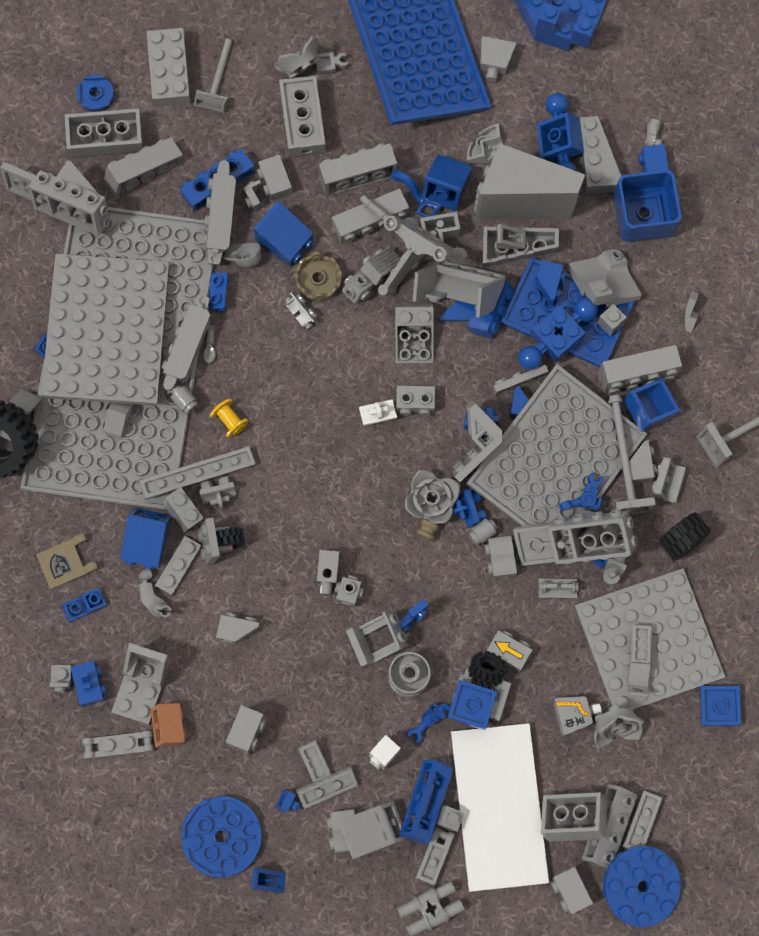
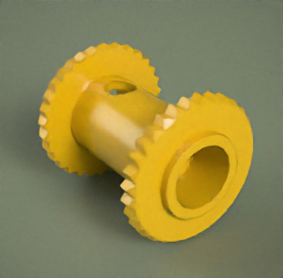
[210,399,248,438]

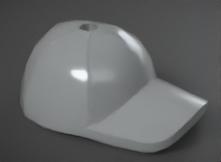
[223,242,261,268]

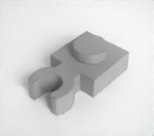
[316,52,348,74]

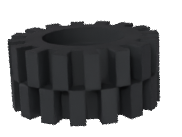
[468,651,506,688]

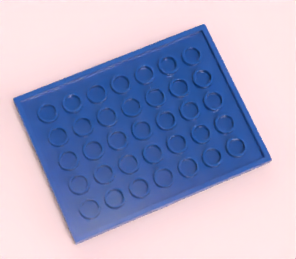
[348,0,492,125]

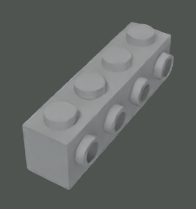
[332,188,409,243]
[581,784,637,869]

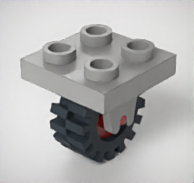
[198,518,245,566]

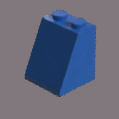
[421,154,472,211]
[254,201,314,267]
[120,507,172,569]

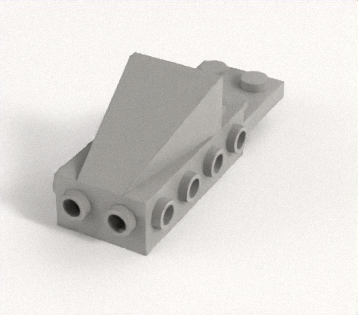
[0,161,110,236]
[513,509,638,566]

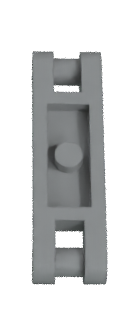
[82,731,155,759]

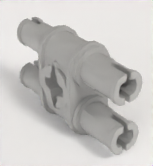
[397,881,465,936]

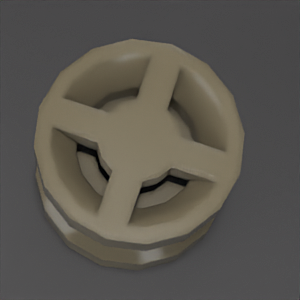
[416,519,439,541]

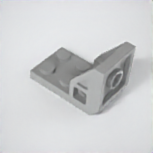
[452,399,502,482]
[111,643,170,725]

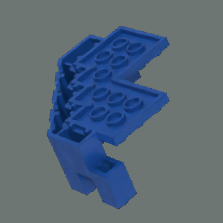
[514,0,607,51]

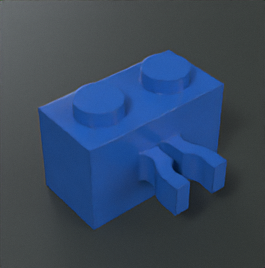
[70,661,107,707]

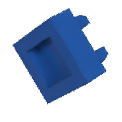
[275,790,301,813]

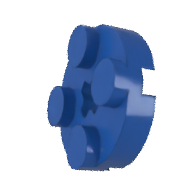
[76,75,114,112]

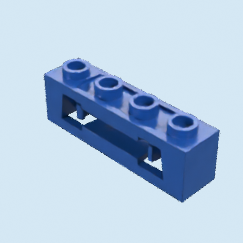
[399,760,453,844]

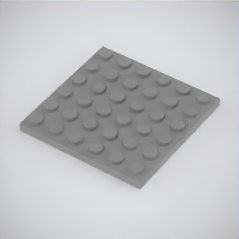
[574,568,725,710]

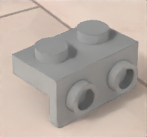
[652,457,686,504]

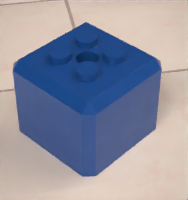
[613,170,682,242]

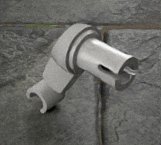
[139,569,171,618]

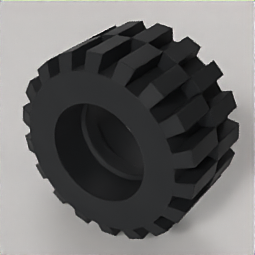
[659,512,711,561]

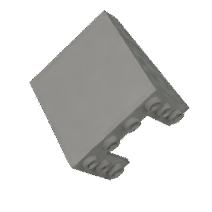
[473,143,585,221]

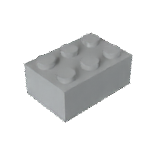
[541,792,608,842]

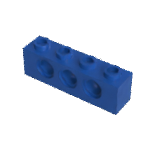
[180,149,255,212]

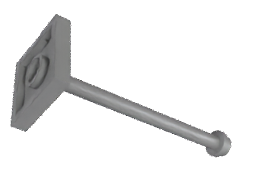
[608,395,655,515]
[696,417,759,469]

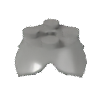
[274,36,321,79]
[405,470,460,524]
[594,705,645,749]

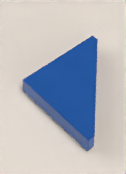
[439,300,474,322]

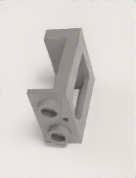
[346,611,408,667]

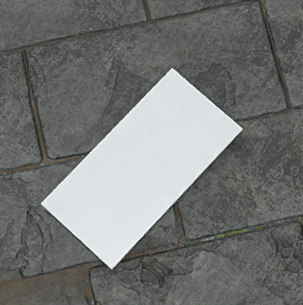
[451,723,549,892]

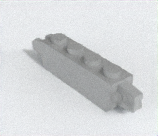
[202,160,236,265]
[161,294,211,394]

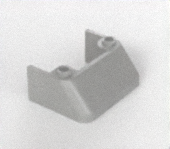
[413,261,505,318]

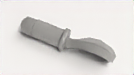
[203,325,216,364]

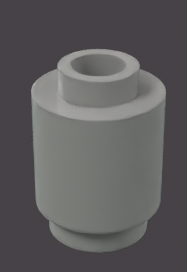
[171,386,199,414]
[468,518,497,546]

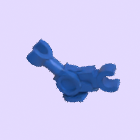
[559,473,603,511]
[406,703,450,744]

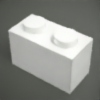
[369,735,401,770]

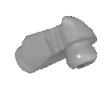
[644,119,662,146]

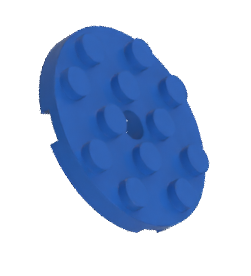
[181,796,261,878]
[603,845,681,927]

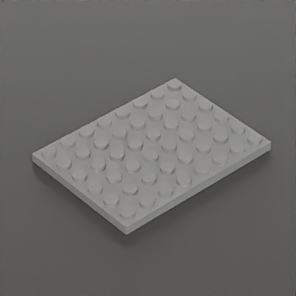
[41,254,169,406]
[466,364,647,526]

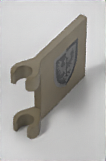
[36,533,99,590]

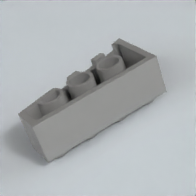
[103,137,183,201]
[482,227,559,268]

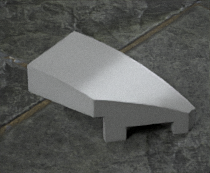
[685,291,699,333]

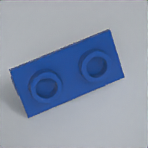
[208,272,229,313]

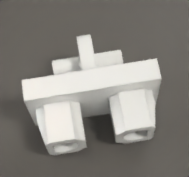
[359,399,397,426]

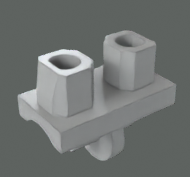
[199,476,237,509]
[602,557,627,585]

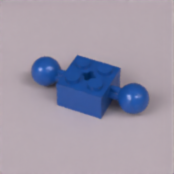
[537,93,584,171]
[518,298,598,370]

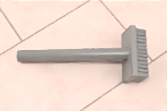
[194,39,232,113]

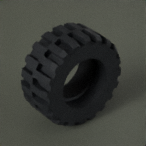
[0,400,39,478]

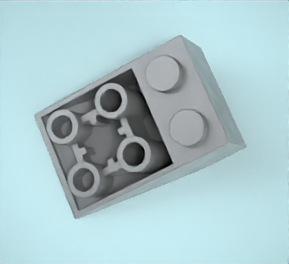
[395,303,433,363]
[338,801,407,859]

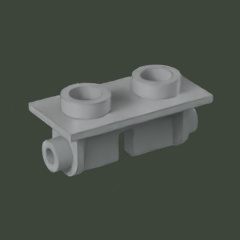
[285,292,319,330]
[538,578,578,598]

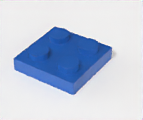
[447,680,497,730]
[699,686,741,726]

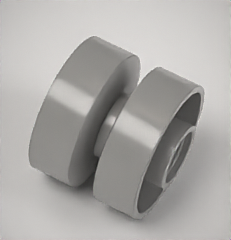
[388,652,430,698]

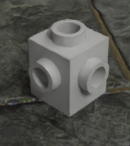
[342,271,374,304]
[335,575,364,607]

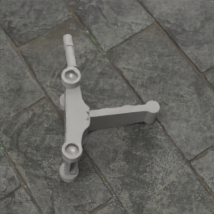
[360,195,467,296]

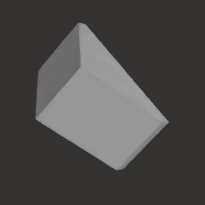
[496,224,526,249]
[103,403,135,438]

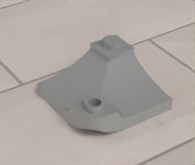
[567,249,642,307]

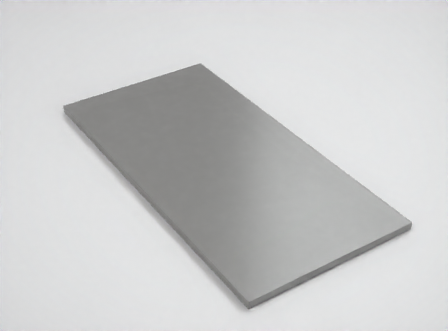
[20,207,214,511]

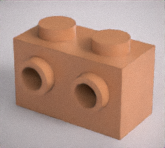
[150,703,186,748]

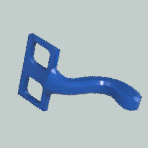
[390,170,442,217]

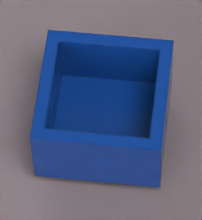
[623,378,680,432]

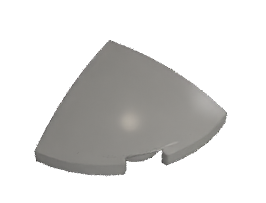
[467,123,503,163]

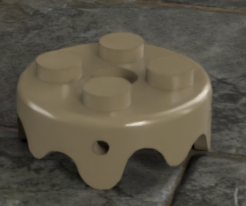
[294,251,342,301]

